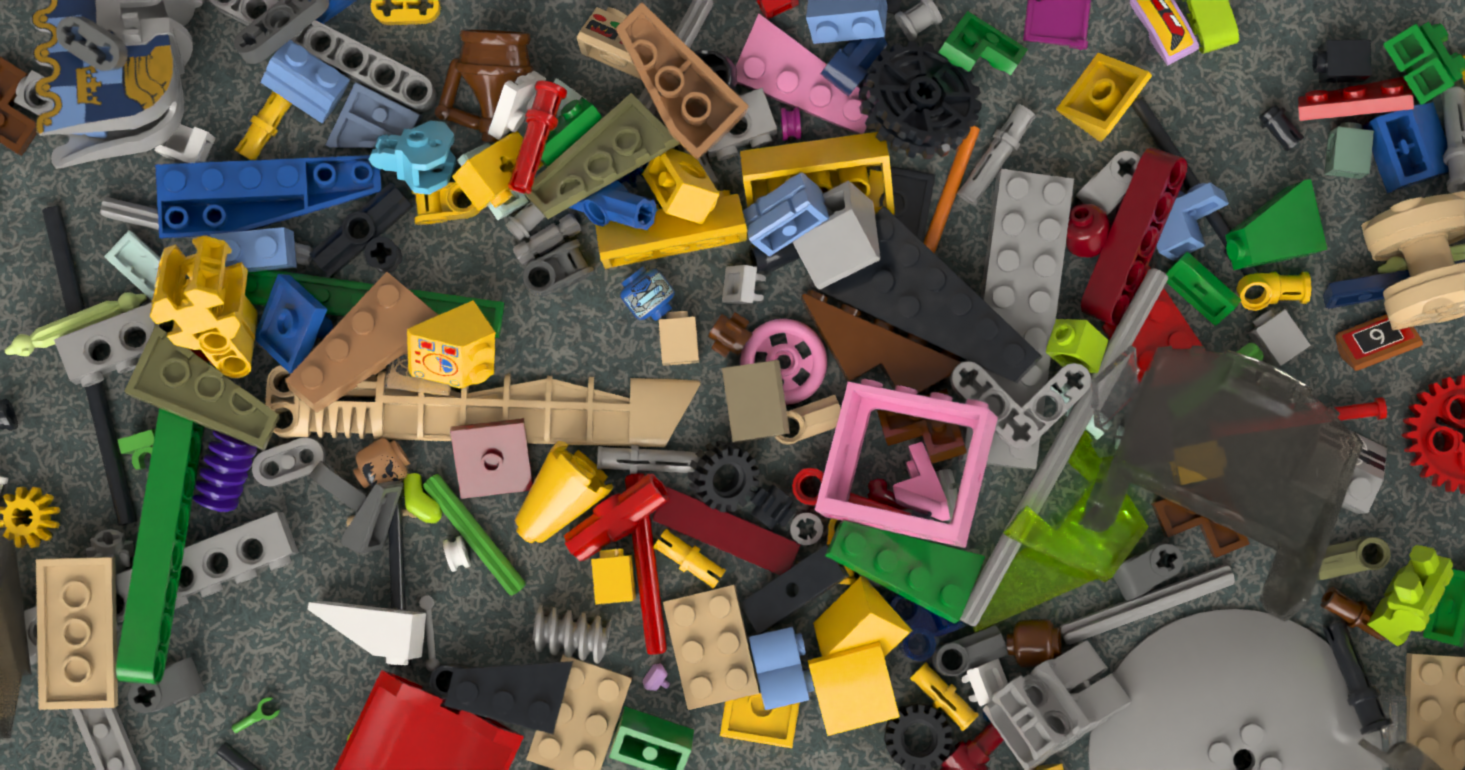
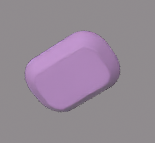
[643,663,670,691]

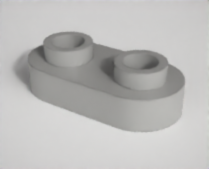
[252,437,326,487]

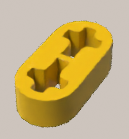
[371,0,441,25]

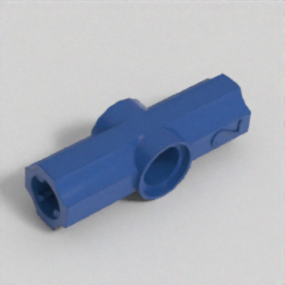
[569,180,657,230]

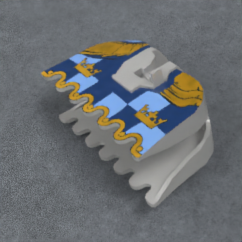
[32,0,202,169]

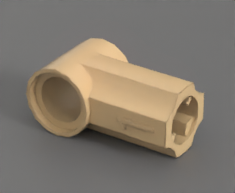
[774,395,841,445]

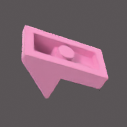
[893,442,950,521]

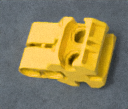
[150,235,258,378]

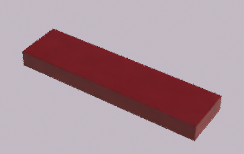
[652,487,801,576]

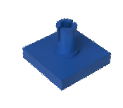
[255,274,333,373]

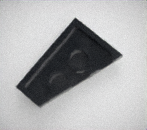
[444,661,573,734]

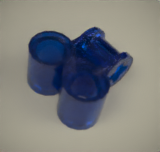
[887,594,966,661]

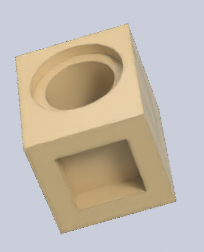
[659,311,699,366]

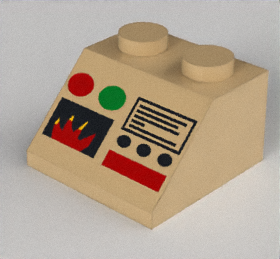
[577,7,642,80]

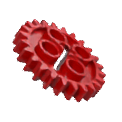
[1402,375,1465,494]

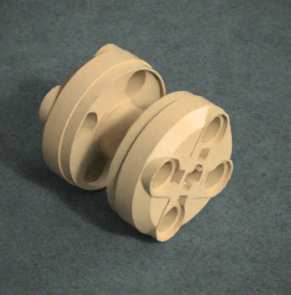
[1361,191,1465,330]

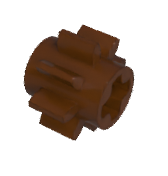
[708,312,753,358]

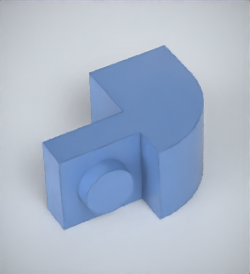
[1156,183,1229,261]

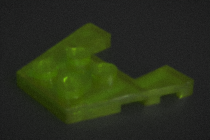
[1003,430,1149,582]

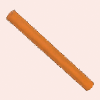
[923,126,980,254]

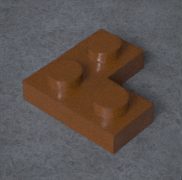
[0,57,37,156]
[877,389,967,464]
[1151,476,1250,558]

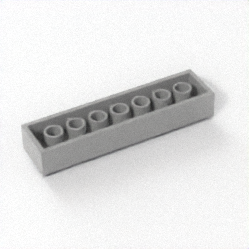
[959,169,1074,471]

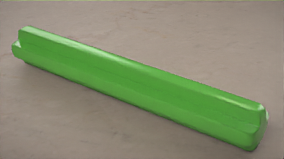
[423,474,526,596]

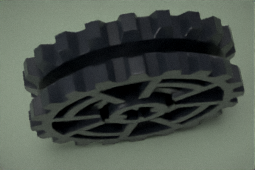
[858,41,982,159]

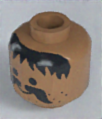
[353,438,411,488]

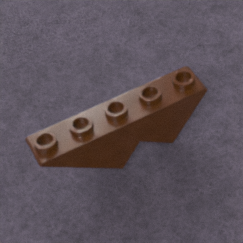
[801,289,962,394]

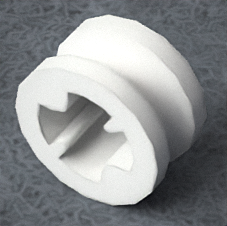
[443,536,471,572]

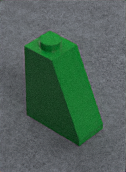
[1225,179,1328,270]

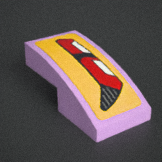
[1130,0,1199,66]

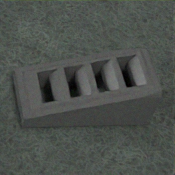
[340,481,403,554]

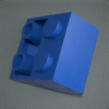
[1363,102,1449,194]

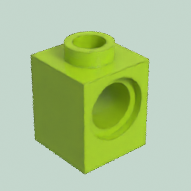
[1045,319,1109,373]

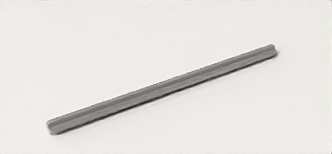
[960,268,1168,626]

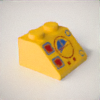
[407,300,495,389]

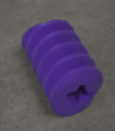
[192,430,257,512]

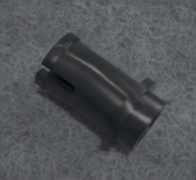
[1259,104,1304,152]

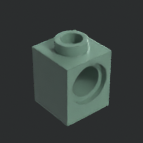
[1324,122,1374,179]

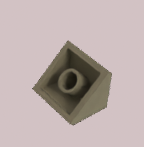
[722,360,790,443]

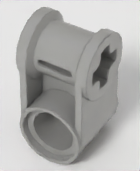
[1076,151,1140,215]

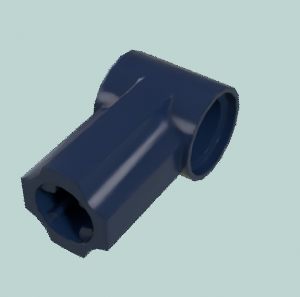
[820,37,888,96]

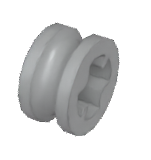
[790,513,823,545]

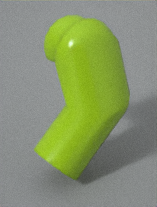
[403,473,442,524]

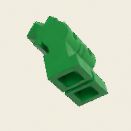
[1383,21,1465,105]

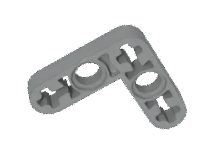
[950,362,1091,449]

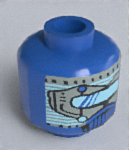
[620,266,675,321]

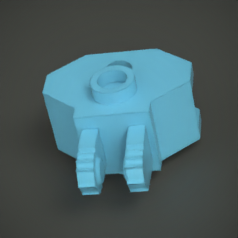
[368,120,456,195]

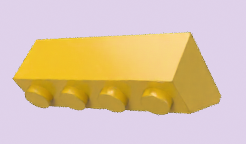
[740,132,895,215]
[595,190,747,269]

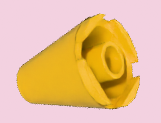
[515,441,613,543]

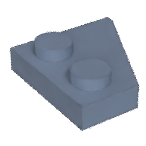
[326,82,423,148]

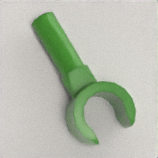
[231,697,280,733]

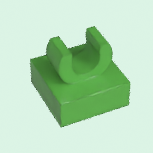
[118,429,156,470]

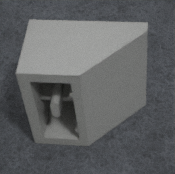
[793,180,881,289]

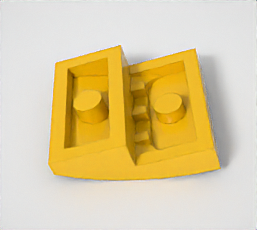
[808,641,899,736]

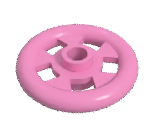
[740,319,827,405]

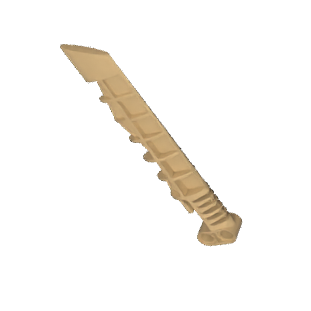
[266,365,701,447]

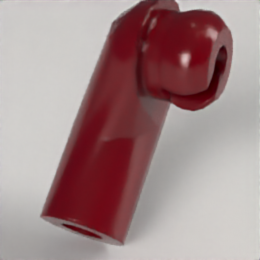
[867,479,909,510]

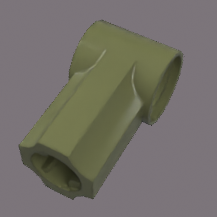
[1310,536,1391,580]

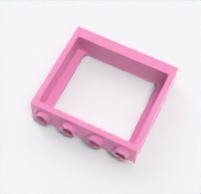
[815,379,998,548]

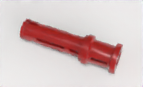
[508,80,567,194]

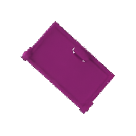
[1023,0,1091,50]

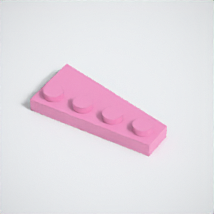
[736,14,868,134]

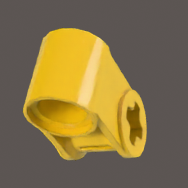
[411,182,479,225]

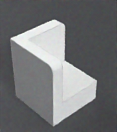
[154,124,215,163]

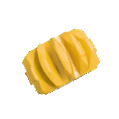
[0,487,61,548]

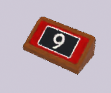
[1335,314,1423,371]

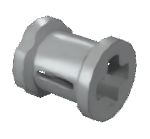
[895,0,942,41]

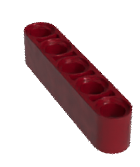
[1081,147,1188,326]

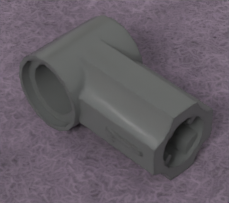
[931,625,1008,676]

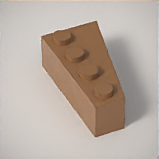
[285,272,438,413]

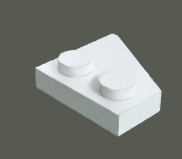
[488,71,546,140]

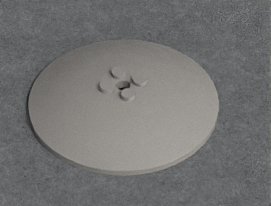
[1088,609,1383,770]

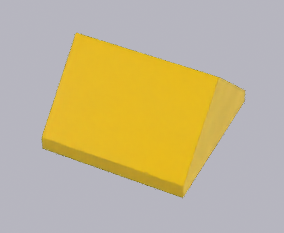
[1056,53,1152,143]
[813,575,912,657]

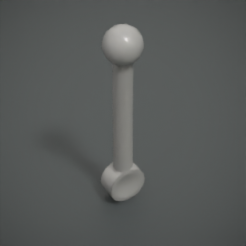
[419,595,440,672]

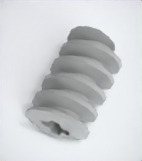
[532,605,612,663]

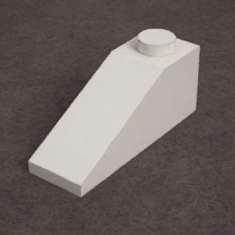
[308,601,426,665]

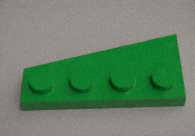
[825,520,986,623]

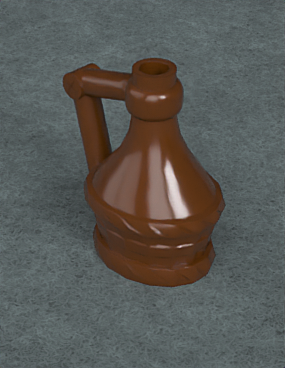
[435,29,534,142]

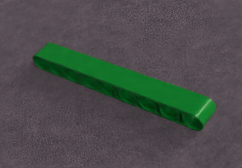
[116,360,211,684]

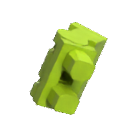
[1367,545,1454,646]

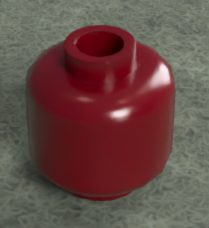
[1066,204,1111,258]

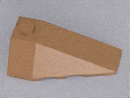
[616,2,749,160]

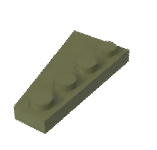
[525,93,680,219]
[124,325,280,451]

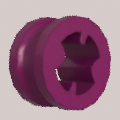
[781,107,801,141]

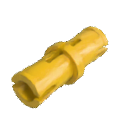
[234,91,292,160]
[653,528,726,589]
[910,662,979,731]

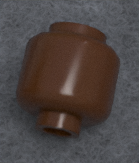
[1007,619,1062,668]

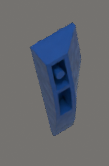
[155,155,381,239]

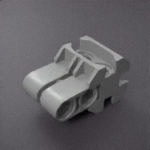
[983,641,1132,770]

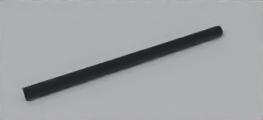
[42,206,137,526]

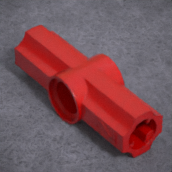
[564,474,670,562]

